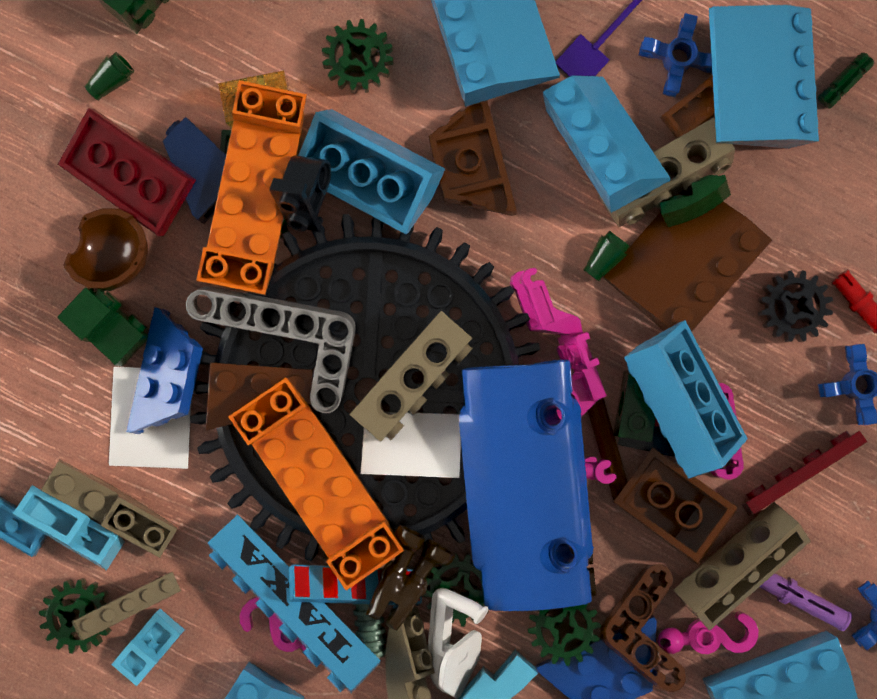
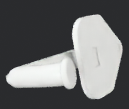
[428,588,488,699]

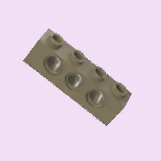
[598,118,735,228]
[349,311,473,442]
[674,502,811,631]

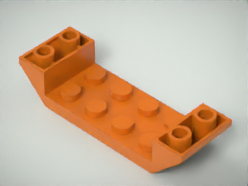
[196,80,307,295]
[228,377,404,590]

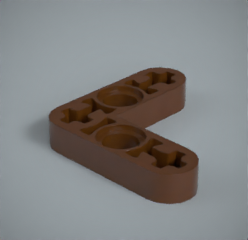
[600,564,686,692]

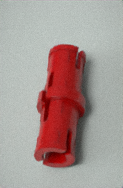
[831,269,877,334]

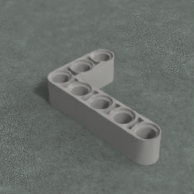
[186,286,356,413]

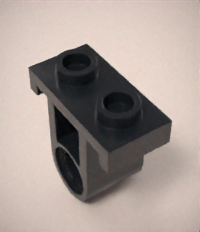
[269,155,331,232]

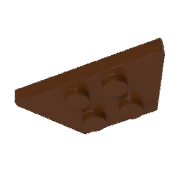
[428,100,517,216]

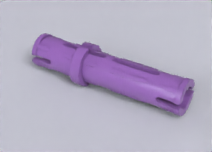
[759,574,852,631]

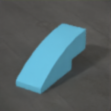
[13,485,125,571]
[458,649,538,699]

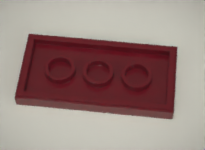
[57,108,196,237]

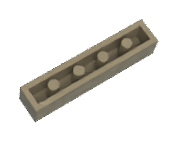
[72,572,181,641]

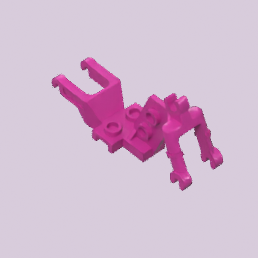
[510,268,616,484]

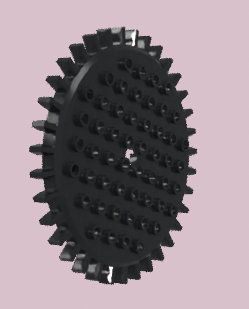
[190,214,540,561]

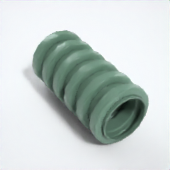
[352,604,387,658]

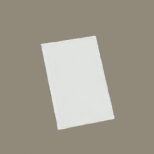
[361,412,461,478]

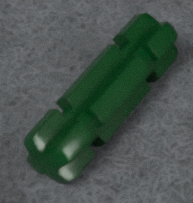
[818,52,874,109]

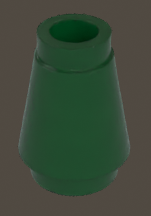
[84,52,134,101]
[583,231,630,281]

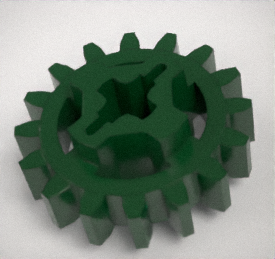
[322,19,394,94]
[423,552,489,627]
[39,578,112,654]
[528,604,601,666]

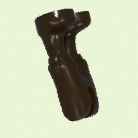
[366,525,455,631]

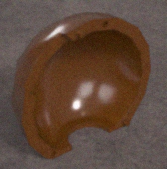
[63,208,148,291]

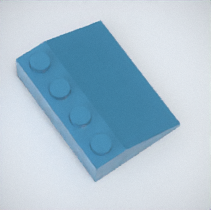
[431,0,560,107]
[709,5,819,149]
[703,631,858,699]

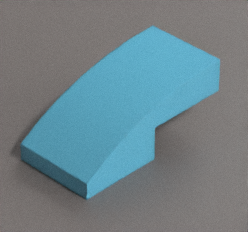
[111,609,185,686]

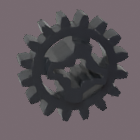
[758,270,833,342]

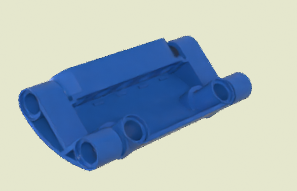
[459,360,594,611]

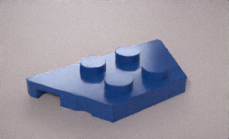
[126,307,203,434]
[536,615,657,699]

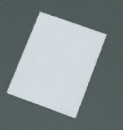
[109,367,191,469]

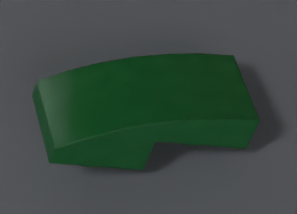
[660,175,731,227]

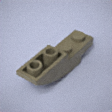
[41,459,177,558]
[385,607,435,699]

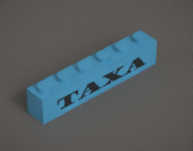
[208,514,381,694]

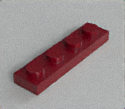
[742,430,868,516]

